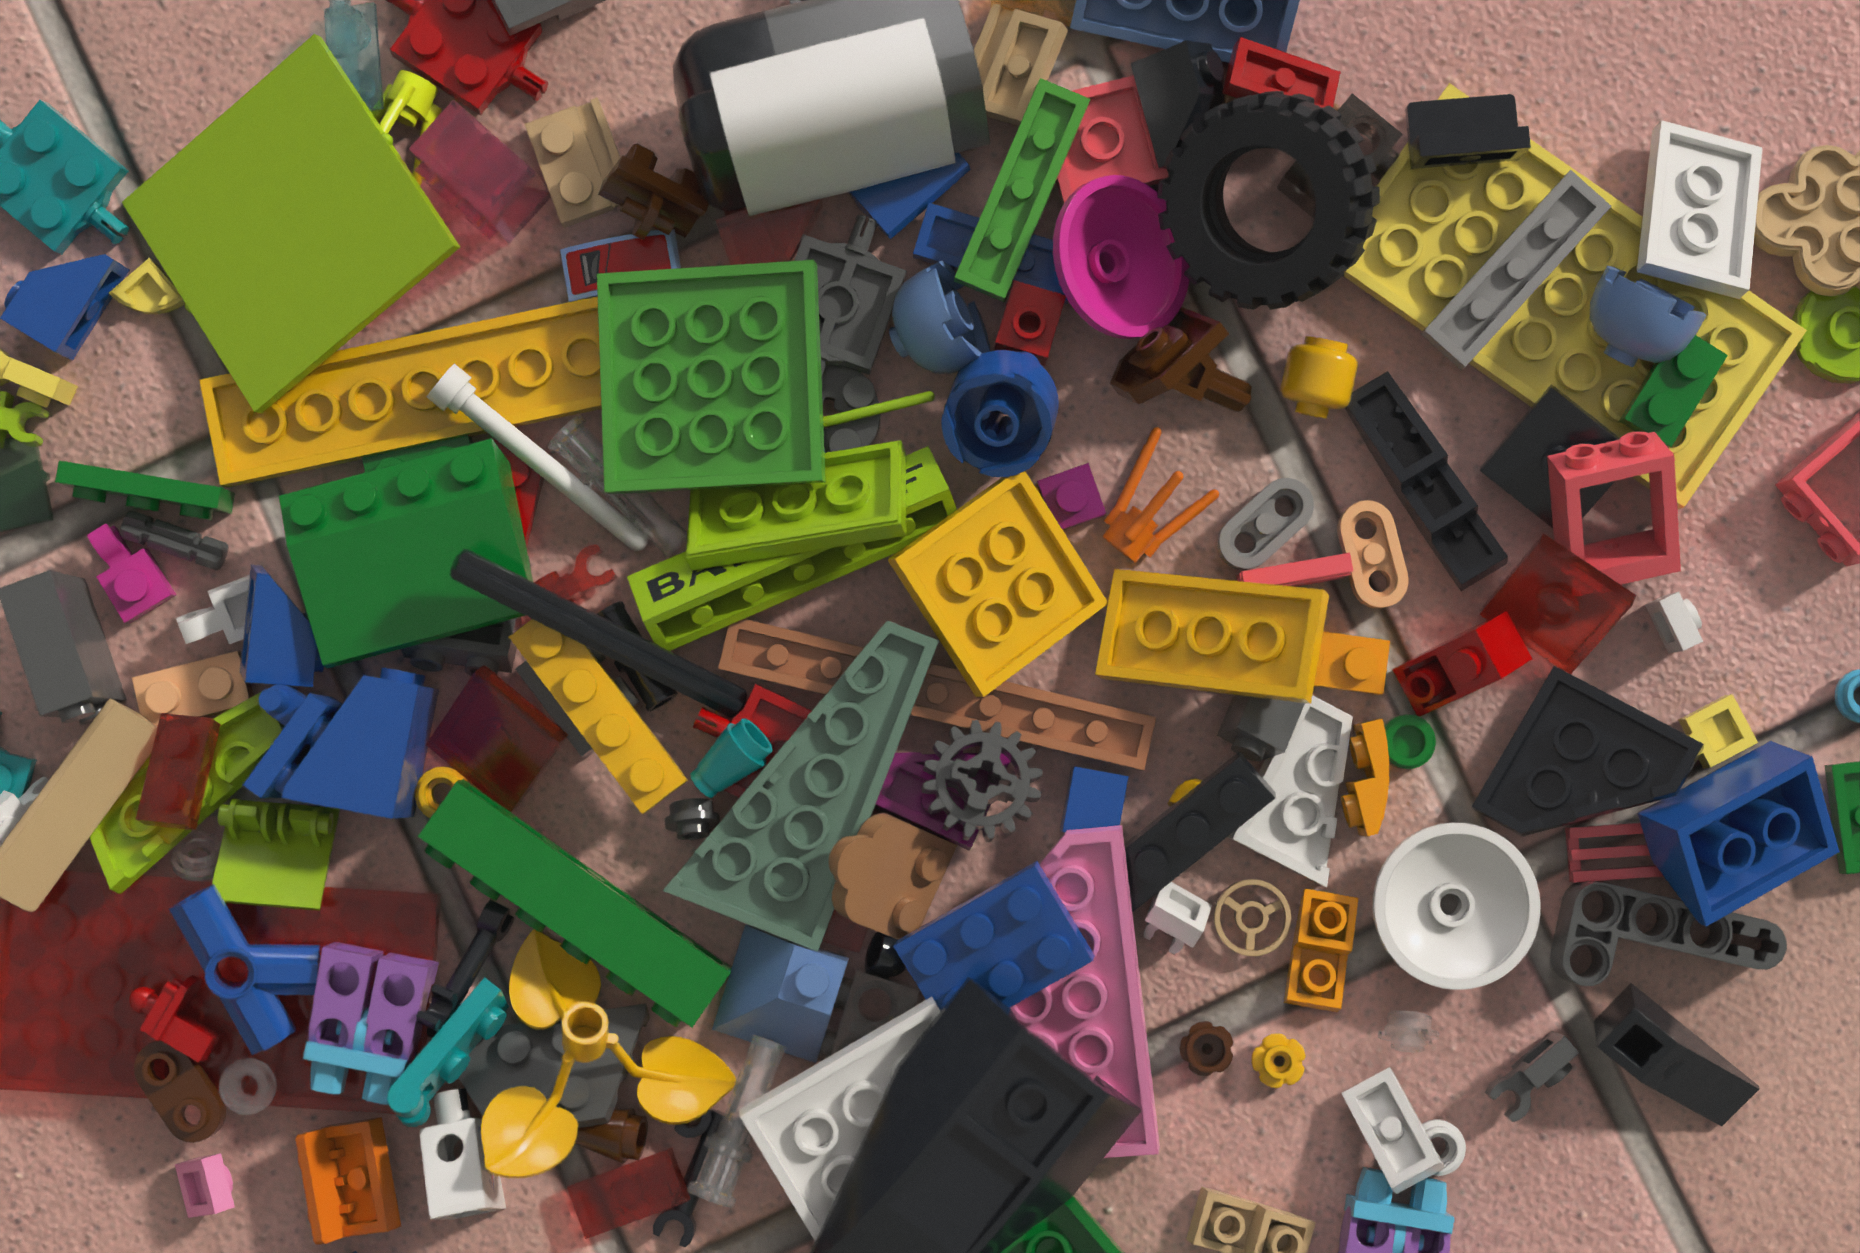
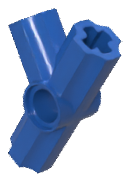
[169,884,321,1055]

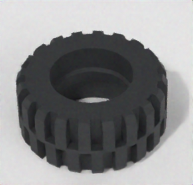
[1157,91,1380,310]

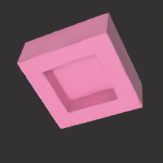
[174,1153,235,1218]

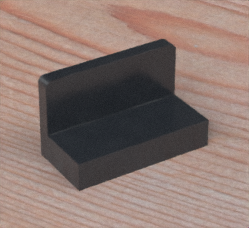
[1405,94,1531,169]

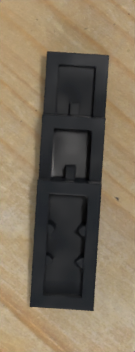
[1345,371,1508,591]

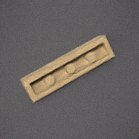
[0,698,164,912]

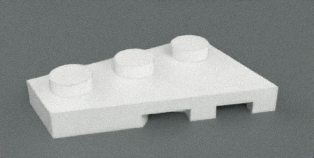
[1228,695,1353,887]

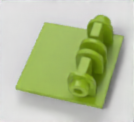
[212,799,340,911]

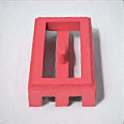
[1236,553,1353,587]
[1565,822,1663,883]

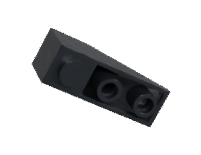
[1594,983,1760,1126]

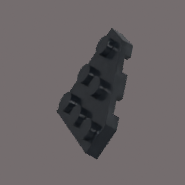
[1472,666,1704,837]

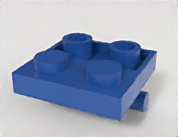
[243,685,342,798]

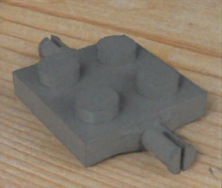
[794,215,906,375]

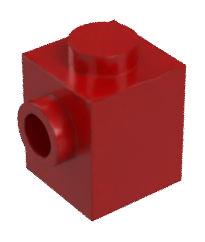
[994,280,1066,366]

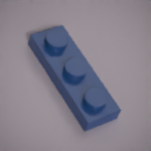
[913,203,1068,304]

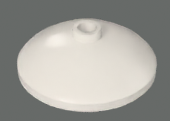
[1372,823,1541,990]

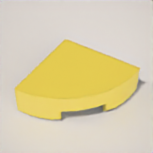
[109,258,185,314]

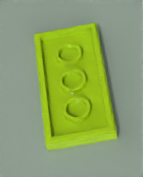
[686,440,906,570]

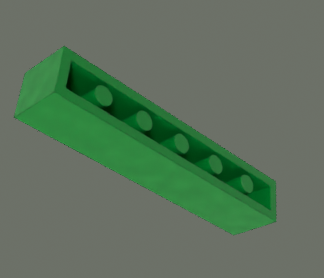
[418,779,732,1027]

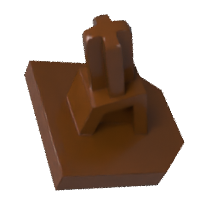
[1110,307,1252,412]

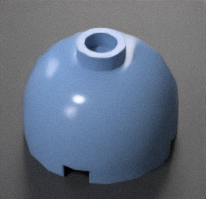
[889,261,990,374]
[1590,266,1707,367]

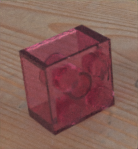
[409,99,551,244]

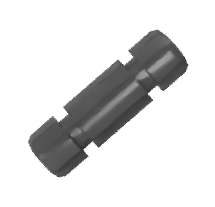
[120,511,229,570]

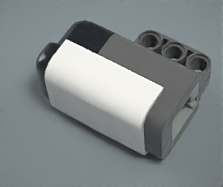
[673,0,990,216]

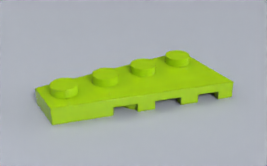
[89,691,285,895]

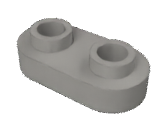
[1217,478,1314,570]

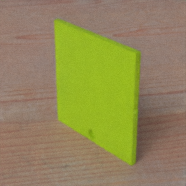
[122,34,460,414]

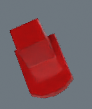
[129,975,221,1063]

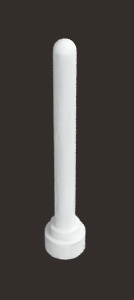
[427,363,648,551]

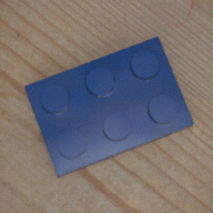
[893,861,1095,1011]

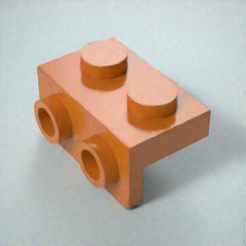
[296,1117,402,1245]

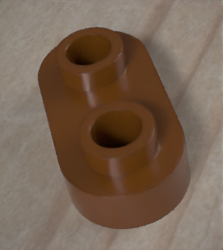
[134,1040,226,1143]

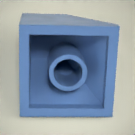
[712,924,850,1063]

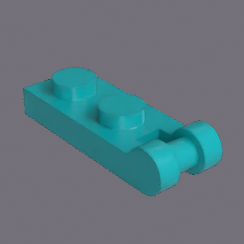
[387,977,509,1127]

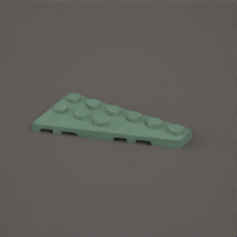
[663,620,939,952]

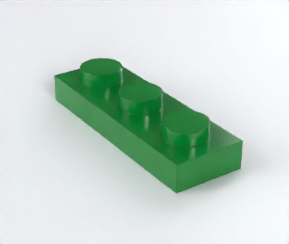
[55,461,235,521]

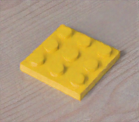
[888,471,1108,697]

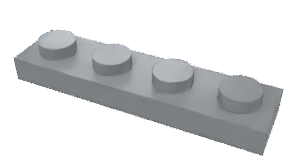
[1421,170,1612,370]

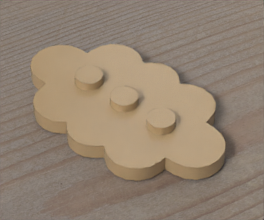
[1754,145,1860,297]

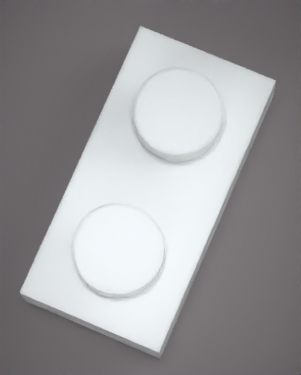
[1341,1067,1445,1194]

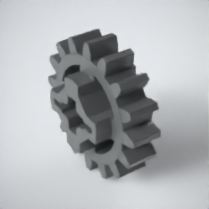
[921,720,1043,842]

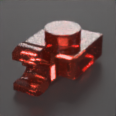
[534,544,617,603]

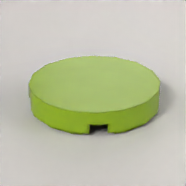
[1792,286,1860,384]

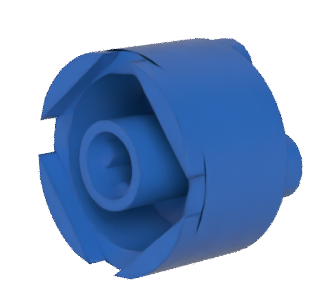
[941,350,1059,477]

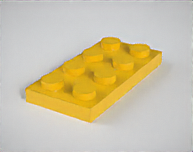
[1095,569,1329,704]

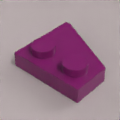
[874,751,1010,851]

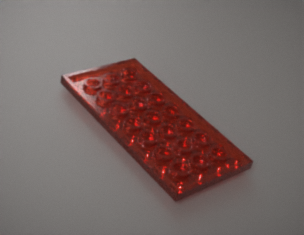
[0,870,441,1114]

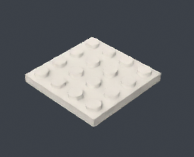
[739,997,940,1241]

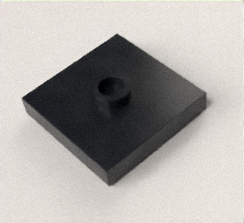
[1480,384,1620,528]

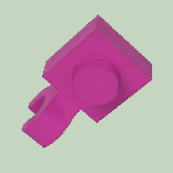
[87,524,176,623]

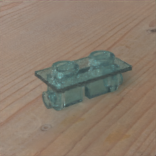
[324,0,384,111]

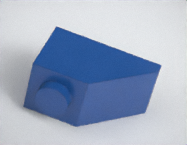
[0,254,130,361]
[240,565,324,687]

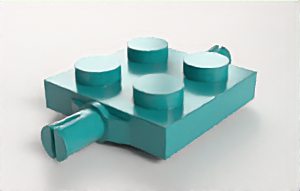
[0,99,129,254]

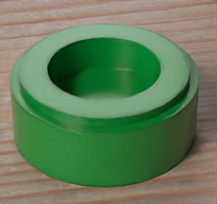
[1384,714,1436,769]

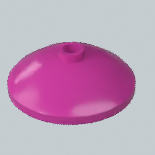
[1053,175,1190,339]

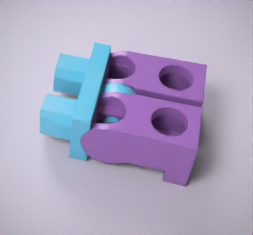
[303,942,439,1105]
[1338,1167,1455,1253]

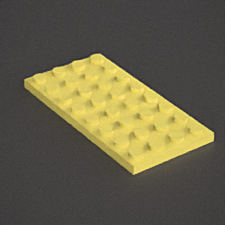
[1344,83,1807,509]

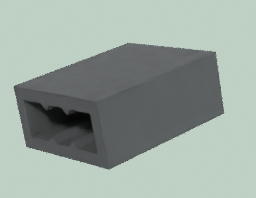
[0,570,127,725]

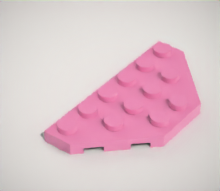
[1010,825,1160,1158]

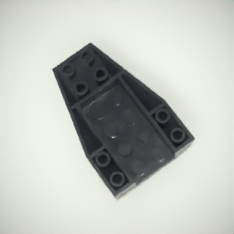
[810,977,1141,1253]

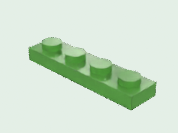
[954,78,1090,302]

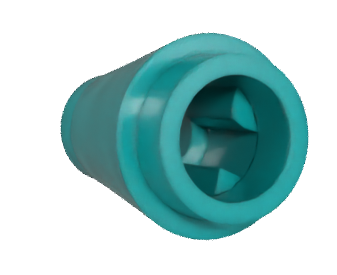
[690,718,773,798]

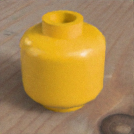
[1280,336,1358,419]

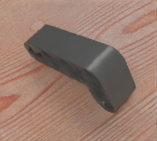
[1550,881,1787,986]

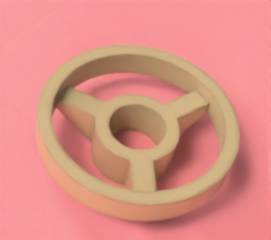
[1214,879,1291,956]

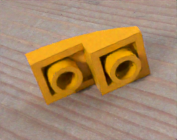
[1341,718,1389,837]
[1284,889,1359,1012]

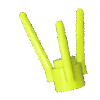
[371,70,442,185]

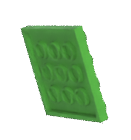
[597,260,826,494]

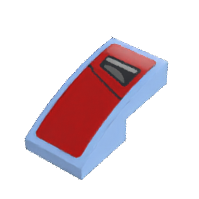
[560,229,681,302]

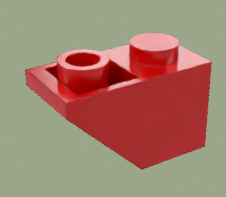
[1392,611,1533,717]

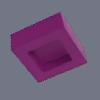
[1037,463,1107,531]

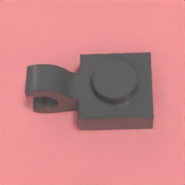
[1485,1031,1579,1122]

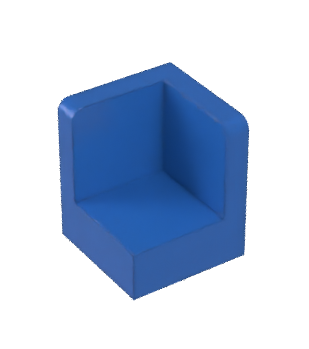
[1060,766,1129,832]

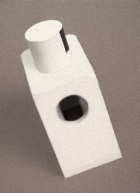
[420,1088,506,1220]

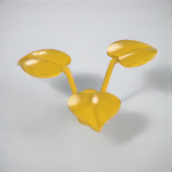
[481,929,736,1178]

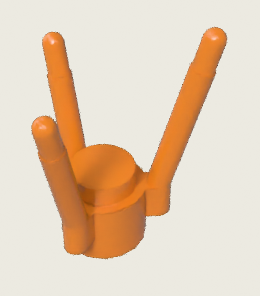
[1102,427,1220,563]

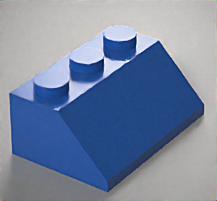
[1637,741,1839,927]

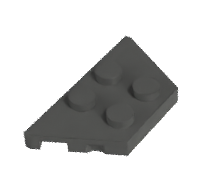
[459,1003,650,1128]

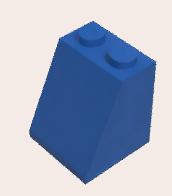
[282,667,439,819]

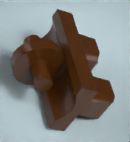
[598,143,709,240]

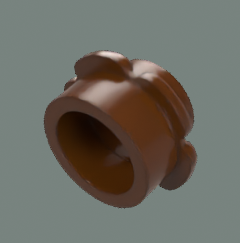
[1179,1021,1233,1076]

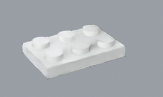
[1637,120,1762,299]

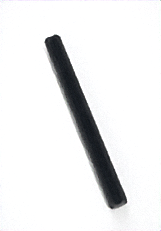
[450,549,747,717]

